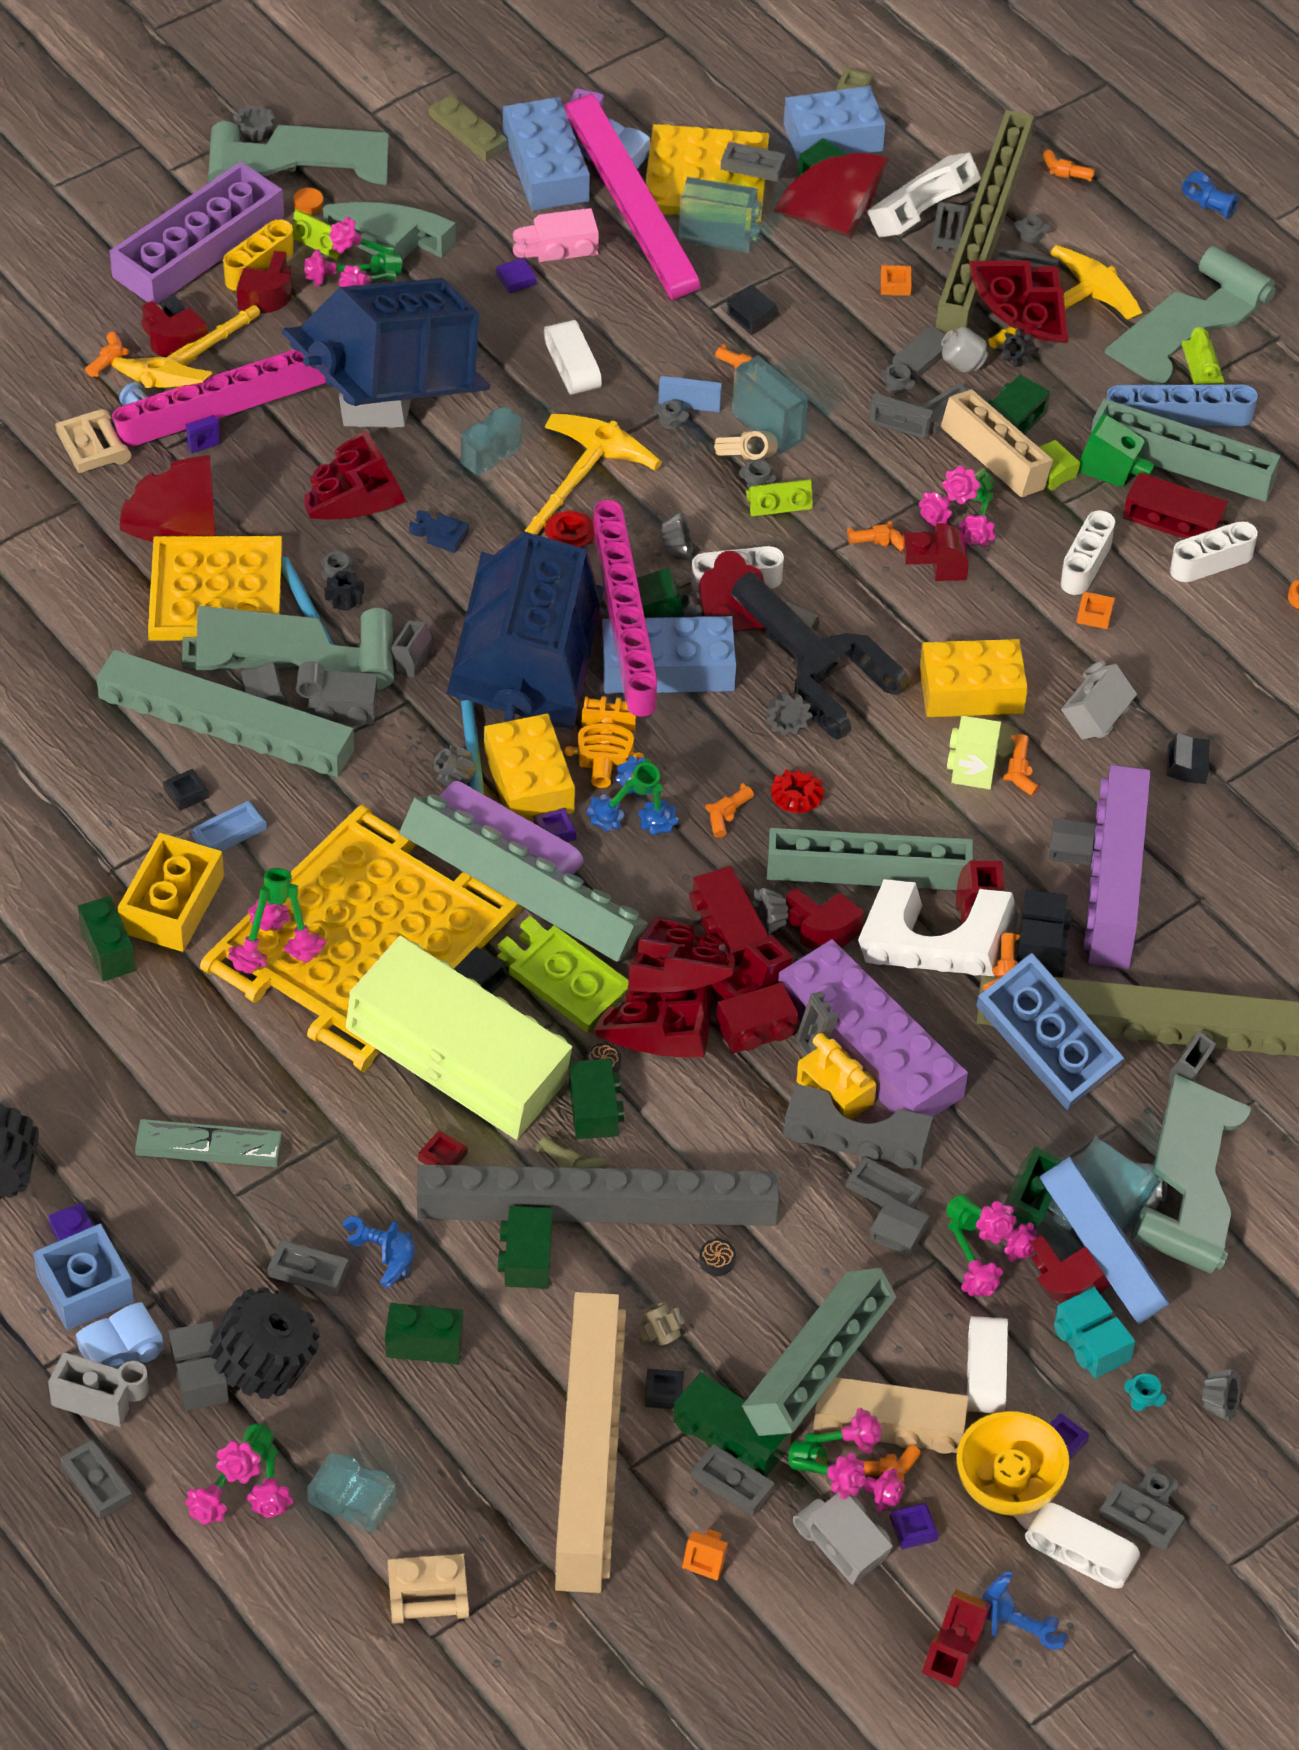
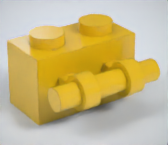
[796,1033,876,1120]

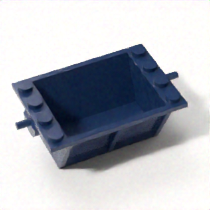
[282,278,491,406]
[446,531,604,730]

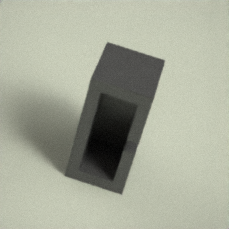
[168,1321,232,1411]

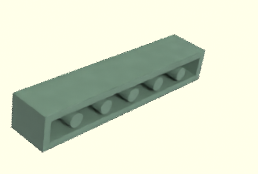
[1091,399,1281,502]
[767,828,973,890]
[742,1268,897,1436]

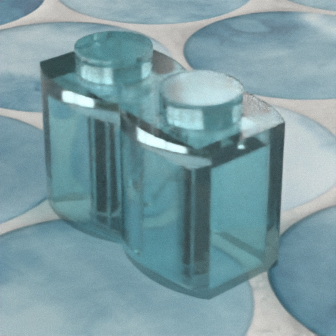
[461,406,521,475]
[307,1453,396,1533]

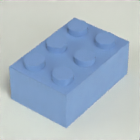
[784,86,885,162]

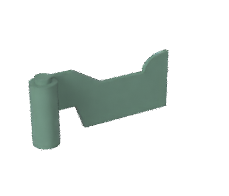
[208,121,388,185]
[1105,245,1276,385]
[196,605,394,690]
[1131,1074,1252,1274]

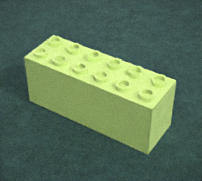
[346,935,573,1140]

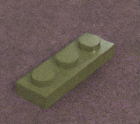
[429,94,508,161]

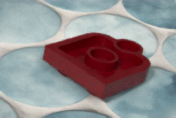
[699,551,766,632]

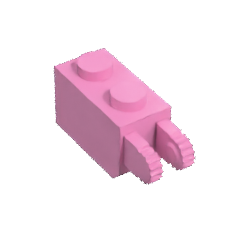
[513,208,599,262]

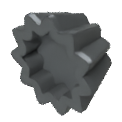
[233,104,275,143]
[661,513,693,558]
[766,691,812,736]
[749,888,788,935]
[1202,1368,1242,1422]

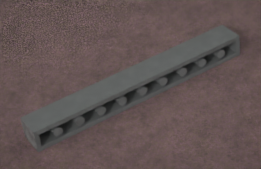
[417,1165,778,1226]

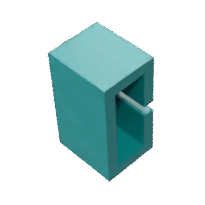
[1054,1287,1135,1379]

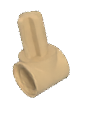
[714,431,778,460]

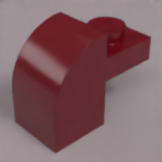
[236,250,292,313]
[141,300,208,358]
[903,523,969,581]
[956,860,1005,924]
[786,888,864,950]
[711,935,793,999]
[1030,1235,1111,1303]
[922,1589,992,1688]

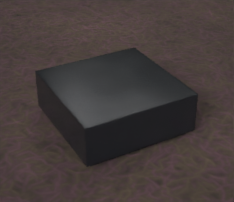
[163,769,209,811]
[645,1369,684,1409]

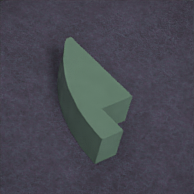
[323,202,456,260]

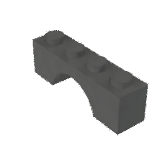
[783,1084,933,1171]

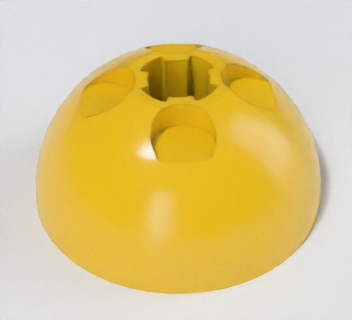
[957,1411,1069,1516]

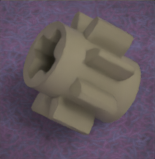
[637,1301,685,1346]

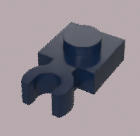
[409,510,469,553]

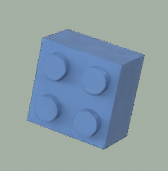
[33,1224,134,1331]

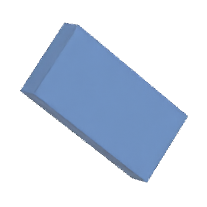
[658,376,722,412]
[191,800,267,851]

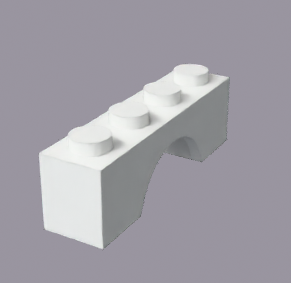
[867,152,982,237]

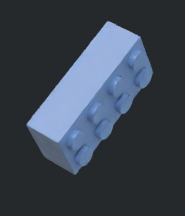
[503,97,590,211]
[601,616,736,694]
[976,953,1124,1111]

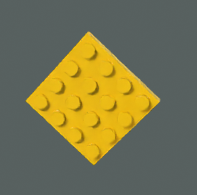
[646,124,769,222]
[148,536,282,641]

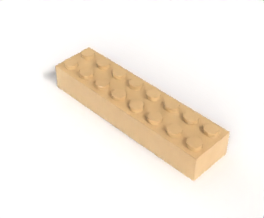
[555,1292,626,1593]

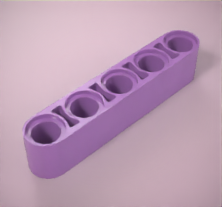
[439,781,584,874]

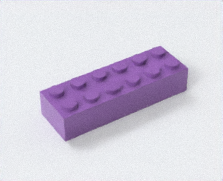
[110,161,284,305]
[1083,765,1151,969]
[778,939,968,1117]

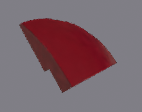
[773,153,889,239]
[969,260,1069,343]
[304,430,406,520]
[120,455,216,542]
[628,916,735,993]
[595,985,712,1058]

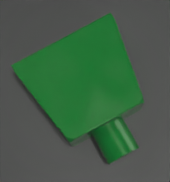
[1078,413,1155,487]

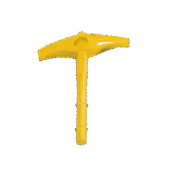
[988,245,1142,349]
[112,305,260,388]
[525,414,662,535]

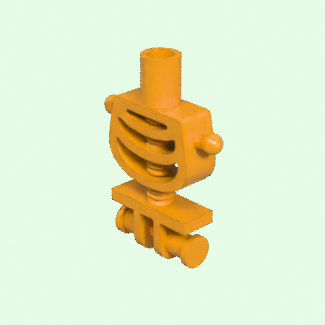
[564,696,645,788]

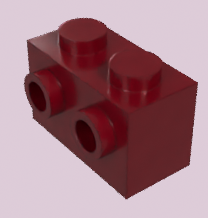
[716,982,798,1054]

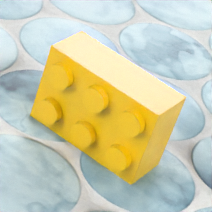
[919,639,1027,717]
[484,714,575,822]
[117,832,224,952]

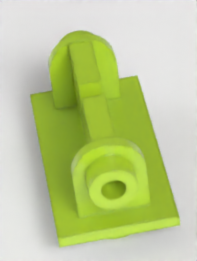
[292,209,348,260]
[1181,327,1224,385]
[746,479,813,517]

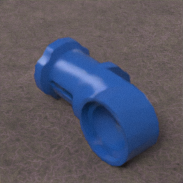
[1182,171,1239,219]

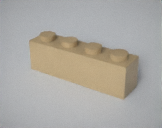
[941,389,1053,498]
[813,1377,968,1454]

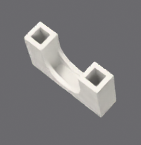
[858,879,1018,977]

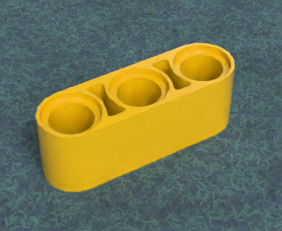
[223,219,294,291]

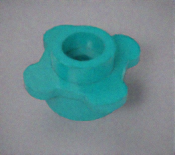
[1124,1373,1166,1411]

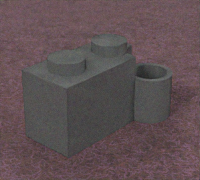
[296,661,378,725]

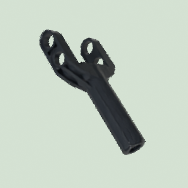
[730,572,910,740]

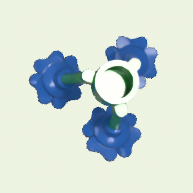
[586,756,678,835]

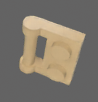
[55,409,131,473]
[388,1554,469,1624]

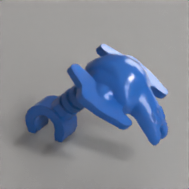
[342,1216,415,1288]
[981,1571,1068,1650]

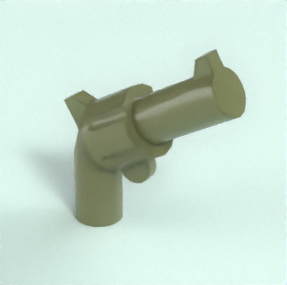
[535,1136,606,1168]

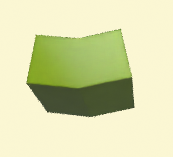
[1039,440,1081,491]

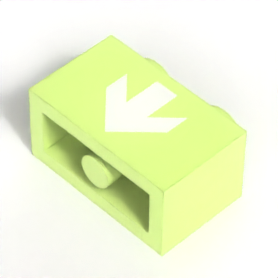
[947,716,1001,790]

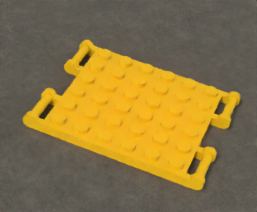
[200,804,523,1072]

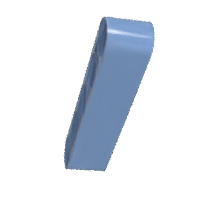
[1107,385,1258,427]
[1040,1156,1170,1324]

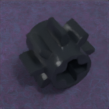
[999,328,1040,367]
[324,571,364,611]

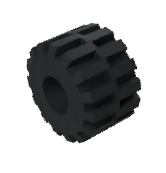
[0,1103,39,1199]
[209,1287,320,1399]

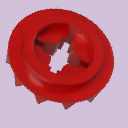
[545,511,594,549]
[771,768,824,813]

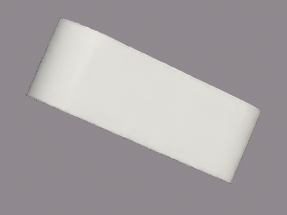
[544,320,602,395]
[1060,510,1115,595]
[1170,521,1258,582]
[691,546,784,594]
[967,1316,1008,1413]
[1025,1503,1140,1589]

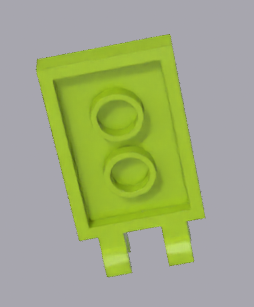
[497,916,630,1033]

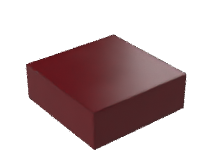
[418,1130,468,1166]

